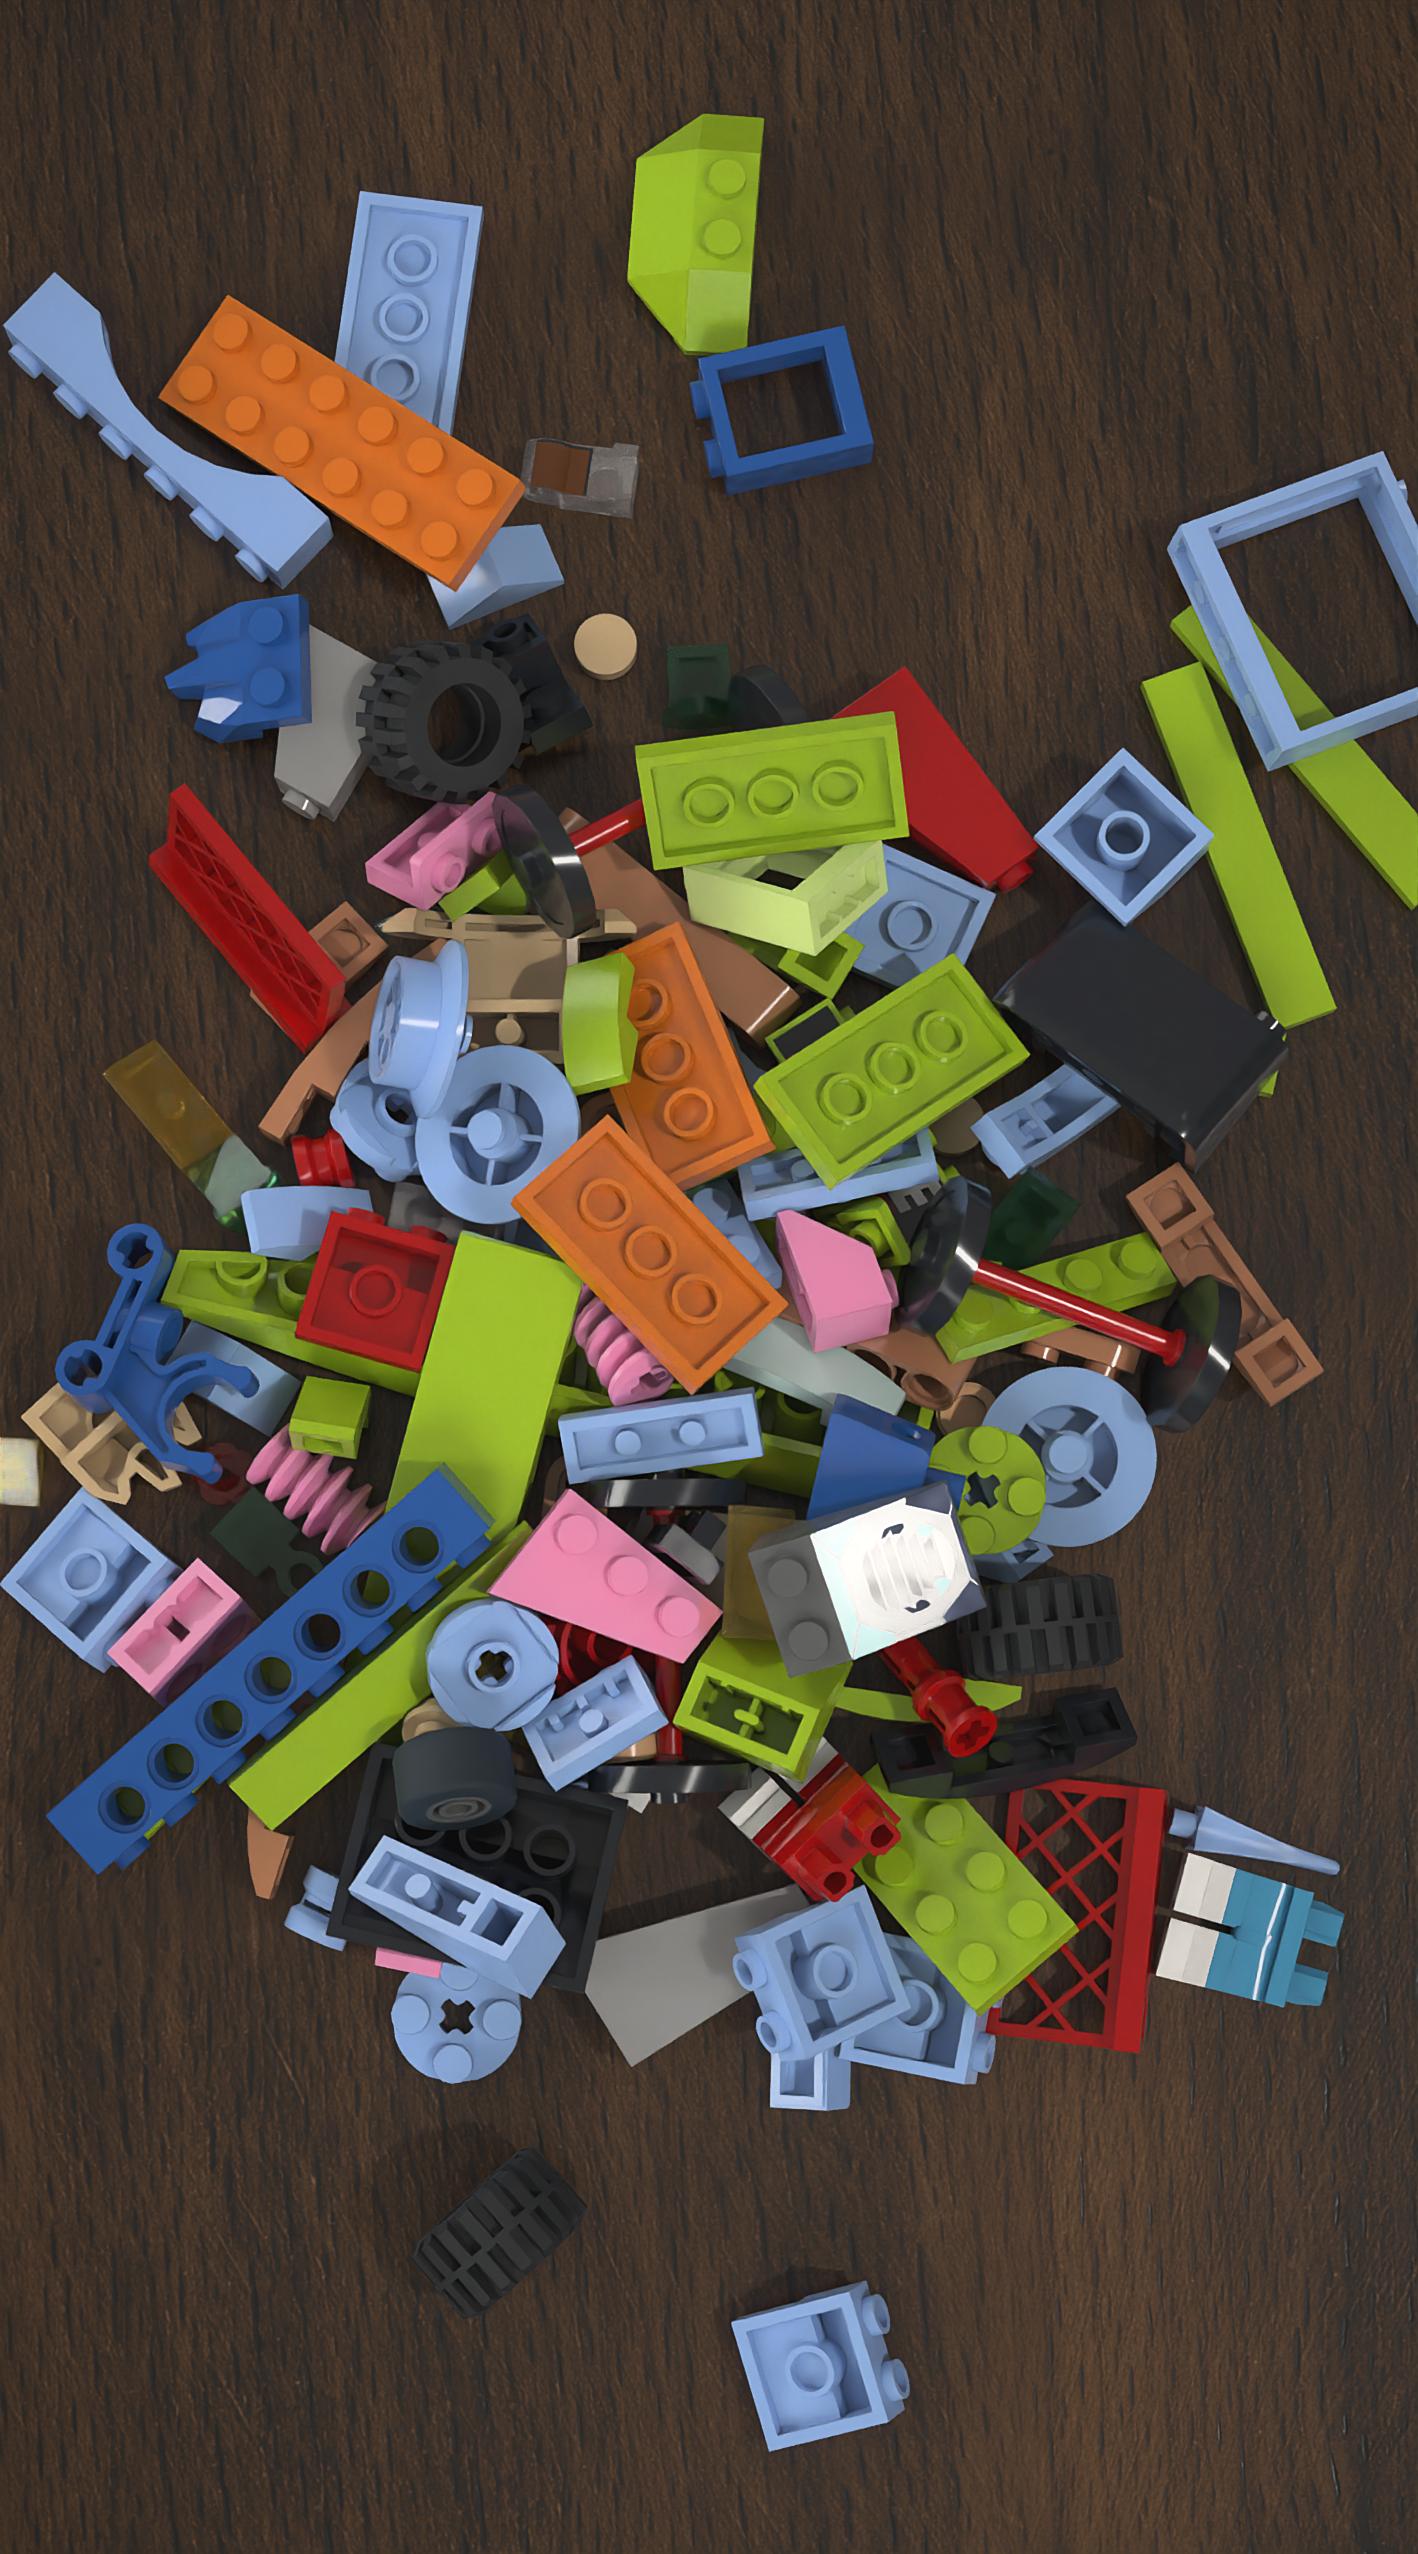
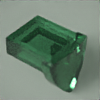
[663,643,734,730]
[186,1133,284,1236]

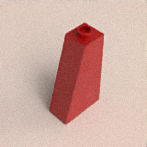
[829,666,1039,894]

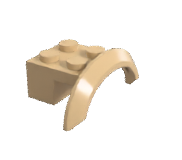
[382,908,637,1070]

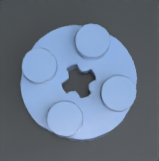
[329,1058,421,1182]
[425,1596,559,1732]
[391,1963,523,2084]

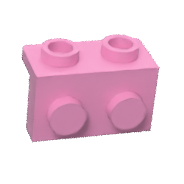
[365,791,502,912]

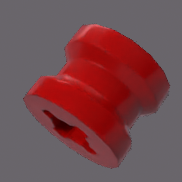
[291,1127,356,1188]

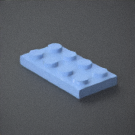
[335,191,484,436]

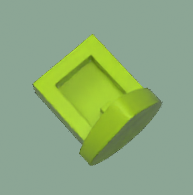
[438,847,530,922]

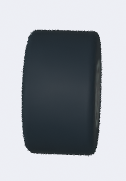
[392,1726,517,1831]

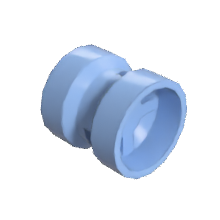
[284,1864,347,1951]

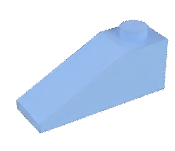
[348,1835,566,1999]

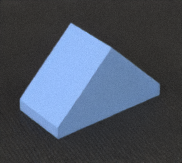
[426,524,564,630]
[165,1320,303,1438]

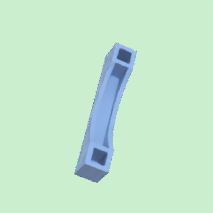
[3,272,334,589]

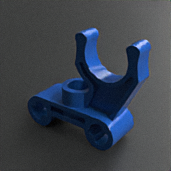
[55,1223,260,1484]

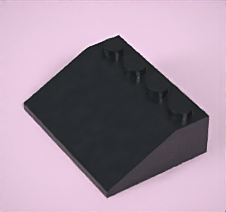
[325,1742,629,1995]

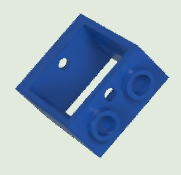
[689,325,874,496]

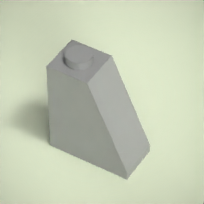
[274,624,377,822]

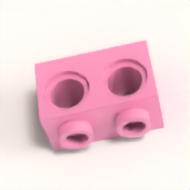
[107,1558,263,1709]

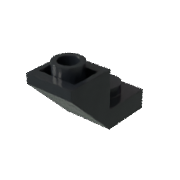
[473,613,593,755]

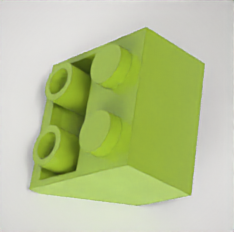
[673,1613,853,1784]

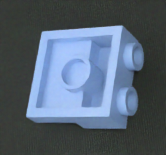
[0,1486,184,1673]
[733,1885,911,2062]
[839,1932,1004,2084]
[731,2281,910,2452]

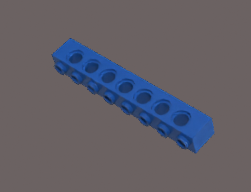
[46,1462,496,1875]

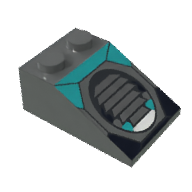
[747,1480,987,1679]

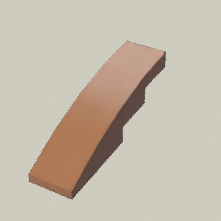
[258,937,448,1149]

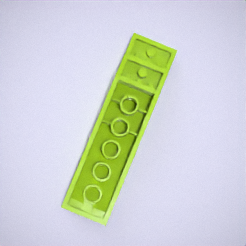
[342,1230,584,1747]

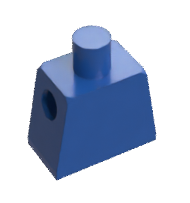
[806,1393,967,1521]

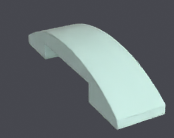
[723,1317,906,1427]

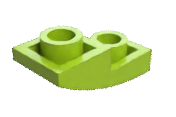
[562,952,639,1096]
[811,1195,911,1268]

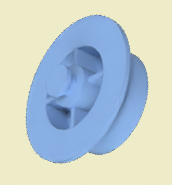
[369,940,473,1119]
[415,1045,581,1225]
[978,1366,1157,1547]

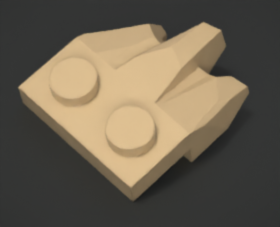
[21,1373,202,1505]

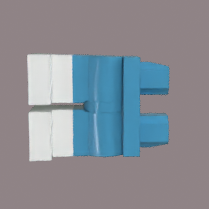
[1151,1853,1344,2008]

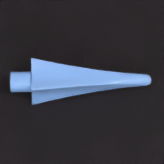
[1166,1805,1340,1875]

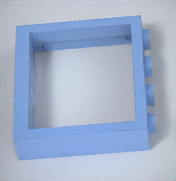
[1167,451,1418,772]

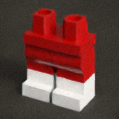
[718,1736,901,1903]

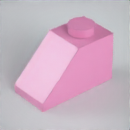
[774,1209,899,1353]

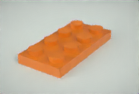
[564,921,777,1192]
[510,1114,789,1395]

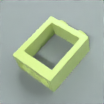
[682,840,888,956]

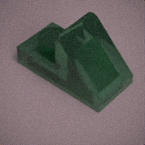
[981,1166,1081,1271]

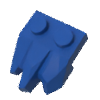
[164,594,312,743]

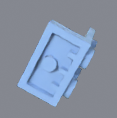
[521,1655,669,1791]

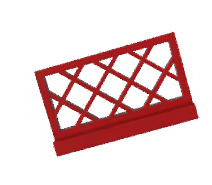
[148,784,352,1055]
[985,1779,1170,2053]

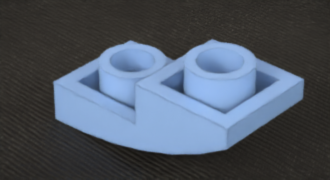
[240,1186,373,1261]

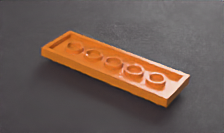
[158,295,527,592]

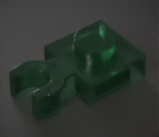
[209,1486,325,1598]

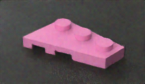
[486,1489,724,1663]

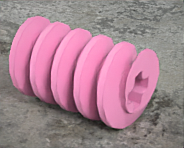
[572,1283,674,1407]
[246,1423,387,1556]

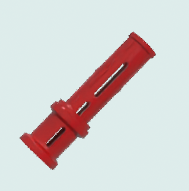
[875,1636,998,1758]

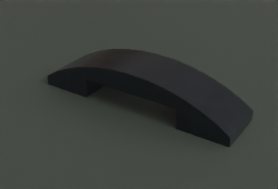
[869,1687,1138,1799]

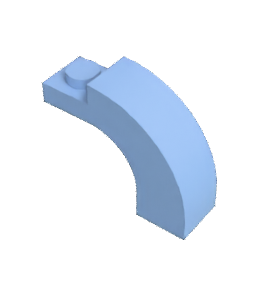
[970,1064,1121,1179]

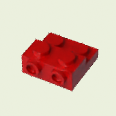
[294,1207,457,1374]

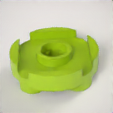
[928,1426,1047,1555]

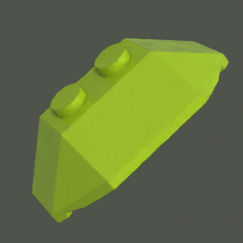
[627,114,764,356]

